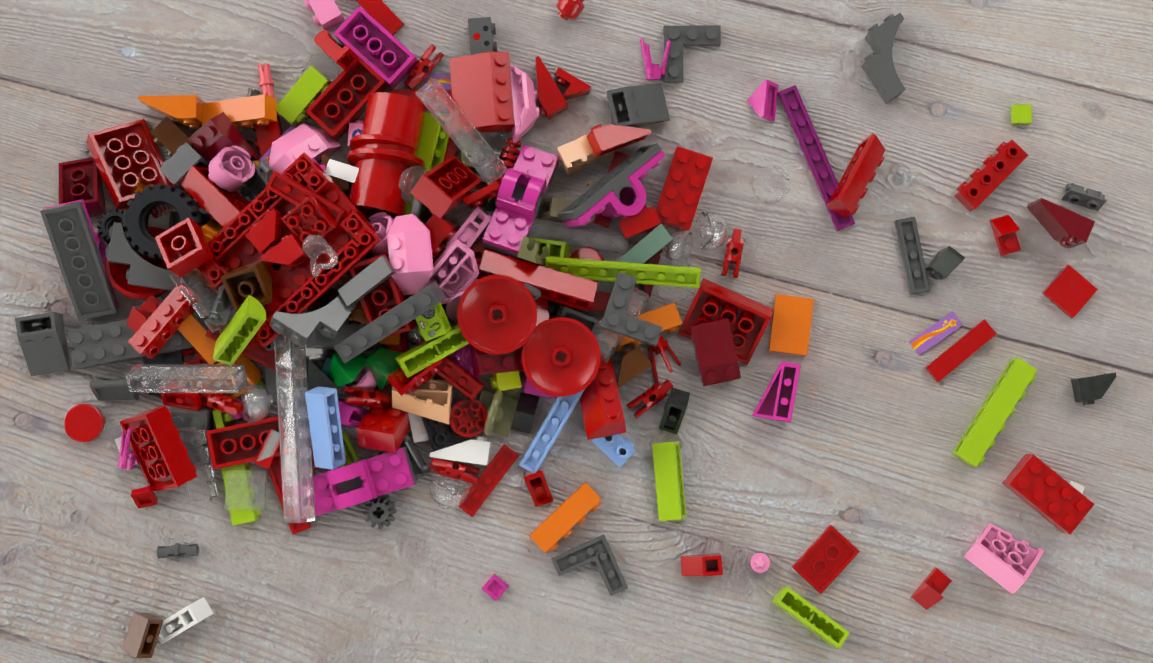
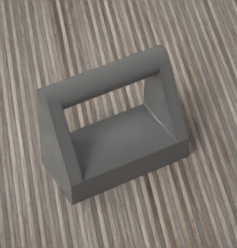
[90,380,139,401]

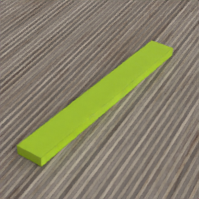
[545,257,701,288]

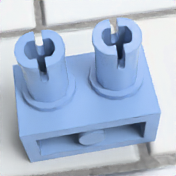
[591,434,635,468]

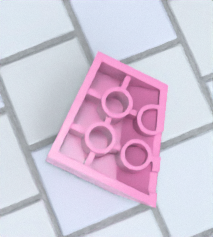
[964,523,1045,594]

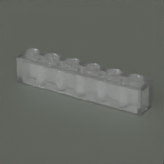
[415,79,508,185]
[125,364,248,393]

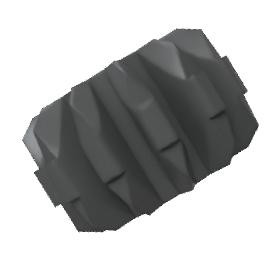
[363,496,397,529]

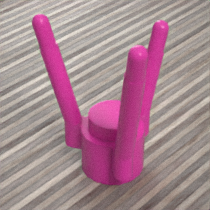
[640,38,671,80]
[117,428,139,470]

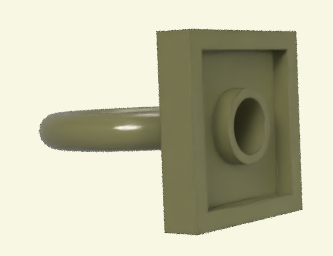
[479,390,518,437]

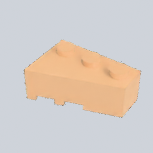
[557,135,618,175]
[392,379,453,424]

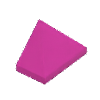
[747,80,778,122]

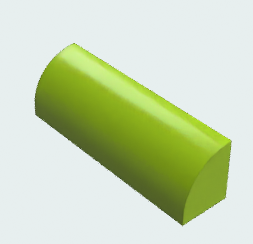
[213,295,266,366]
[395,323,469,378]
[652,441,687,521]
[771,586,850,649]

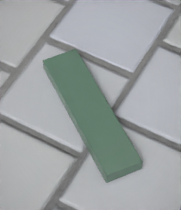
[610,224,674,286]

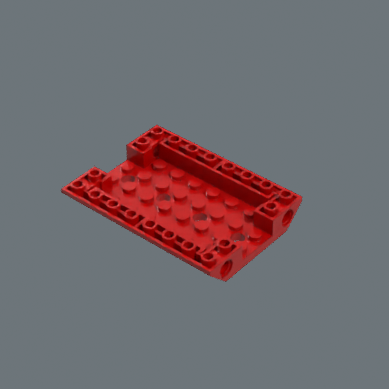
[197,152,381,348]

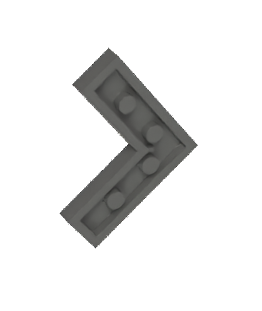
[664,25,721,83]
[600,272,662,347]
[551,534,628,596]

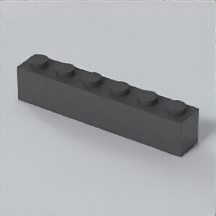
[334,281,447,363]

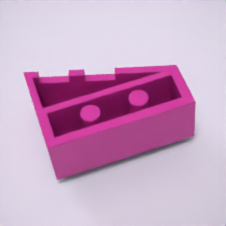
[752,362,801,423]

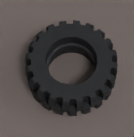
[123,184,204,260]

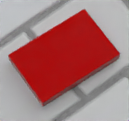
[792,525,860,594]

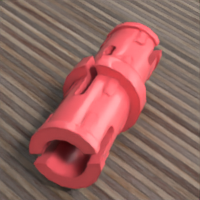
[258,63,275,98]

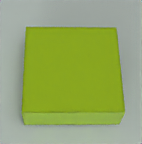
[1011,104,1032,125]

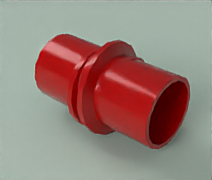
[347,92,426,219]

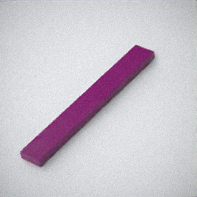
[778,85,855,231]

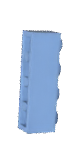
[305,386,346,470]

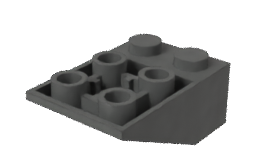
[606,83,670,128]
[15,312,70,376]
[169,405,214,465]

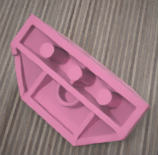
[510,65,539,143]
[269,123,341,172]
[387,214,434,296]
[412,239,479,304]

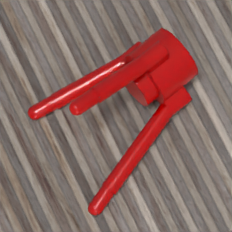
[647,336,681,383]

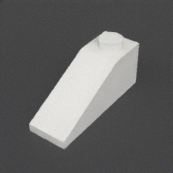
[429,436,492,465]
[158,597,214,645]

